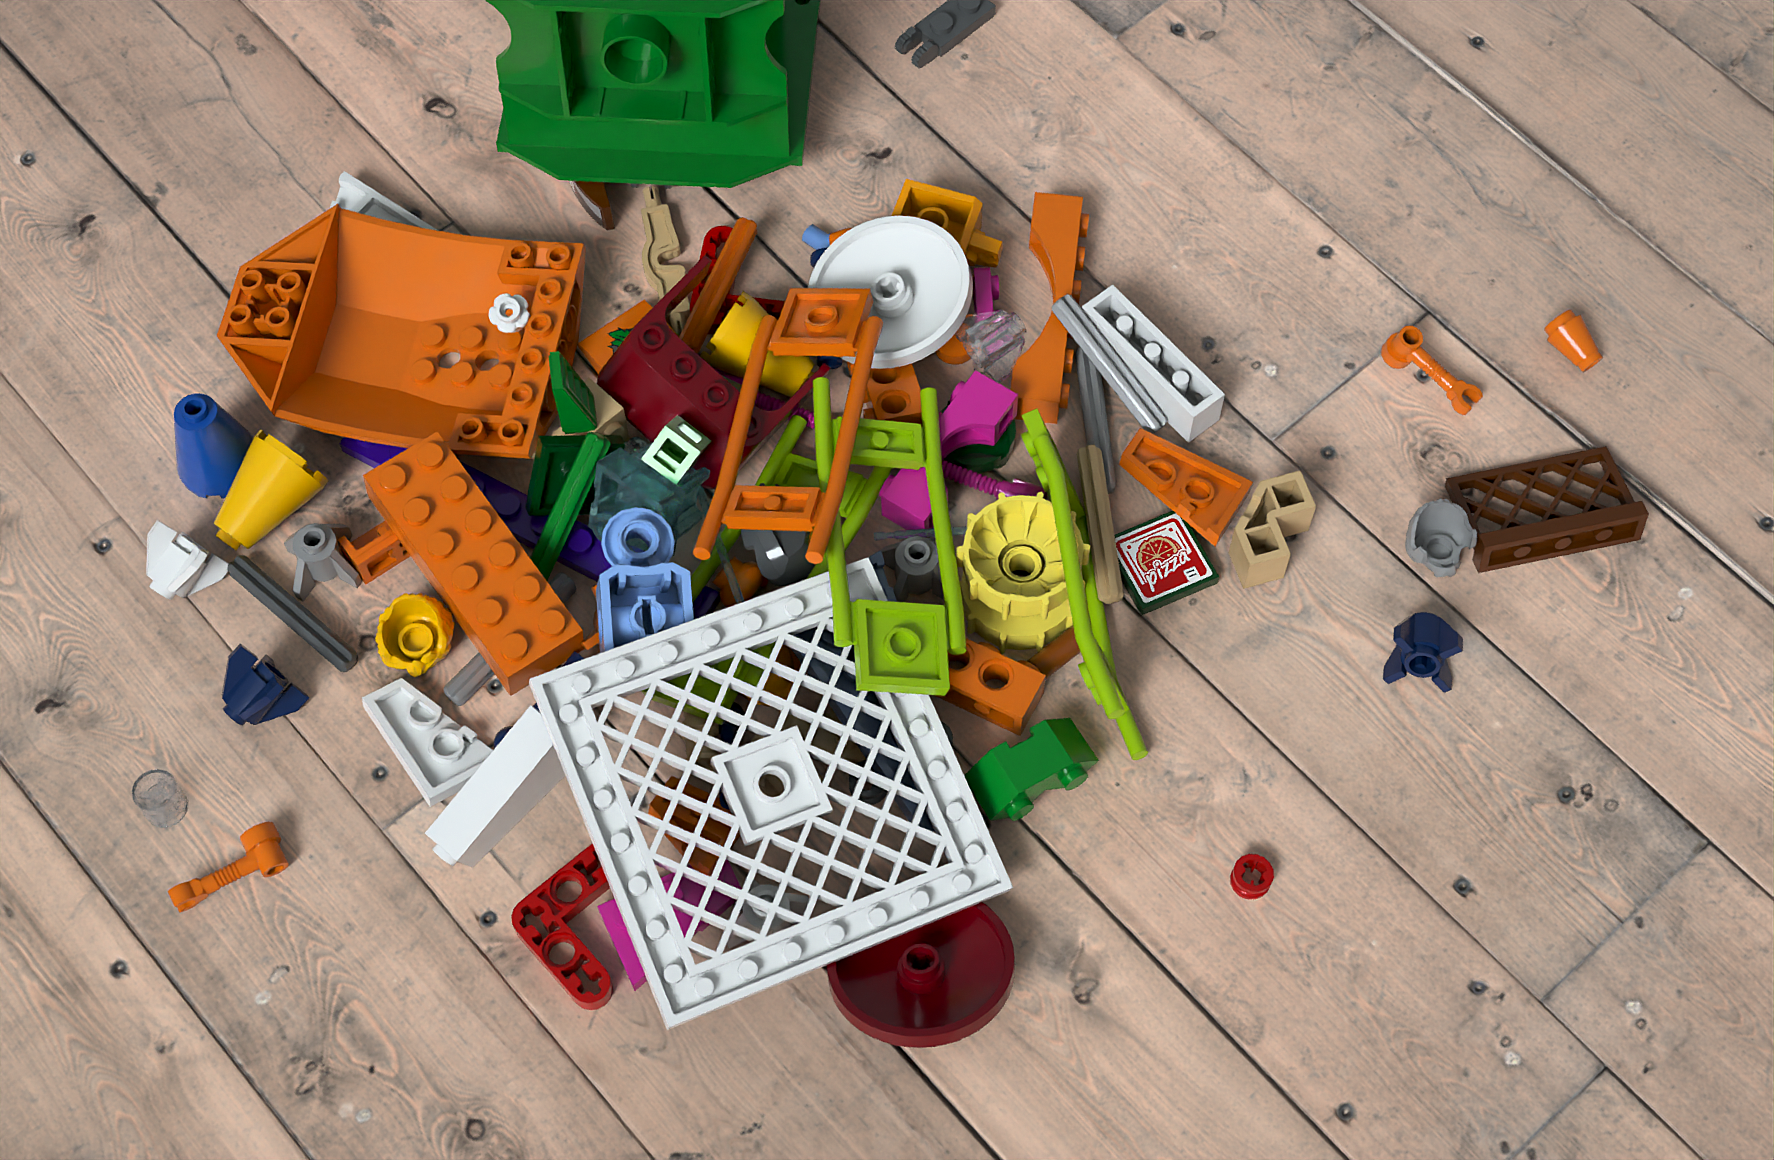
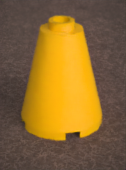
[700,290,815,397]
[213,429,329,551]

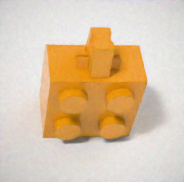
[891,179,1003,268]

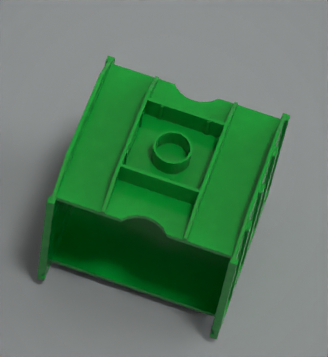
[486,0,821,188]

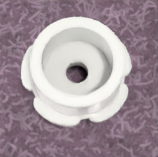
[489,293,530,333]

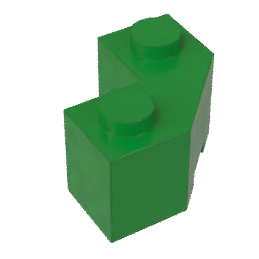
[964,718,1099,821]

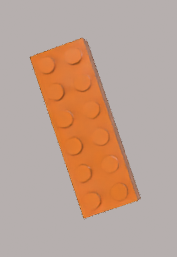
[363,431,584,696]

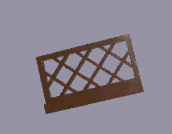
[1445,446,1649,573]

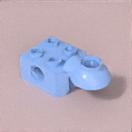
[596,507,694,653]

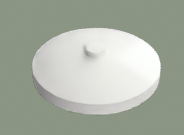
[808,216,973,369]

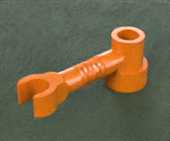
[1381,326,1483,415]
[168,822,288,913]

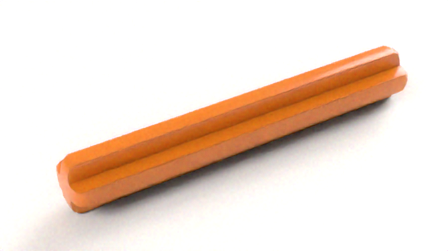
[679,217,757,353]

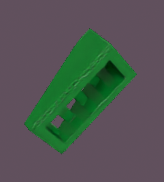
[549,351,597,435]

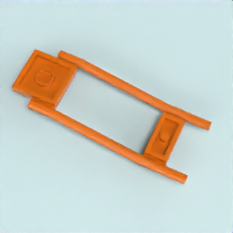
[693,288,883,564]

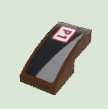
[569,181,615,231]

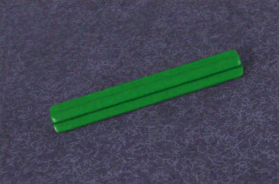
[530,432,610,581]

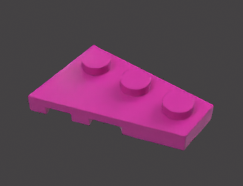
[597,860,742,991]

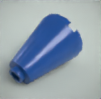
[174,393,254,499]

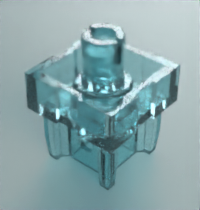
[588,443,710,557]

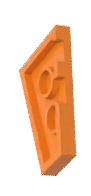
[1119,428,1253,547]

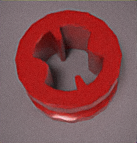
[1230,854,1274,900]

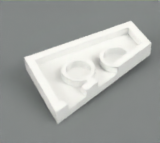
[362,678,493,807]

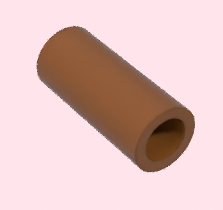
[1027,626,1080,680]

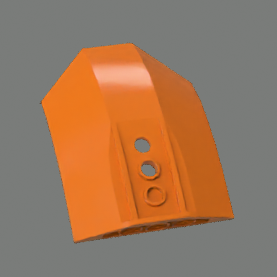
[217,204,586,459]

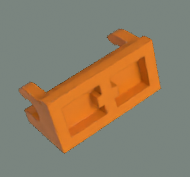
[338,521,410,585]

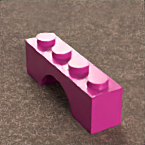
[879,370,1018,538]

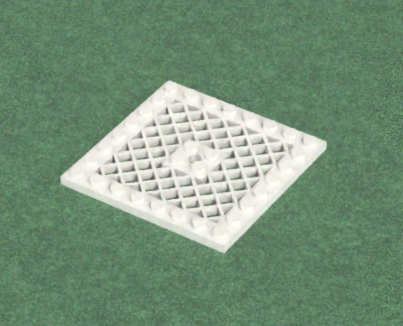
[529,557,1013,1030]

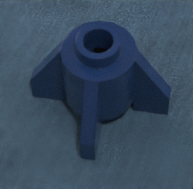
[1383,612,1463,693]
[221,643,309,726]

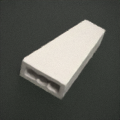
[425,705,566,868]

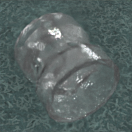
[132,769,188,828]

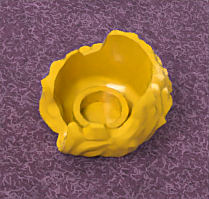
[375,593,455,677]

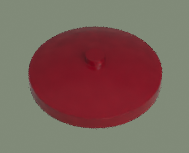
[827,902,1015,1048]

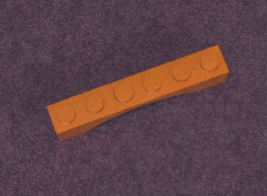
[1010,192,1089,424]

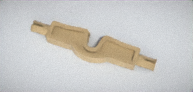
[641,186,690,337]

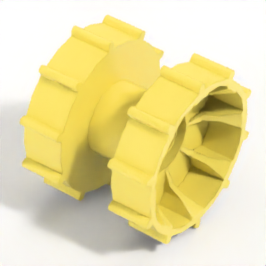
[956,492,1090,654]

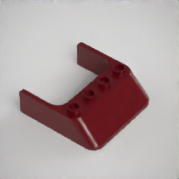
[596,255,831,490]

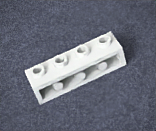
[1081,285,1225,443]

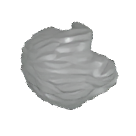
[1405,498,1477,577]

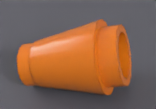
[1544,309,1603,372]

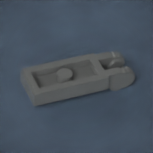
[894,0,996,68]

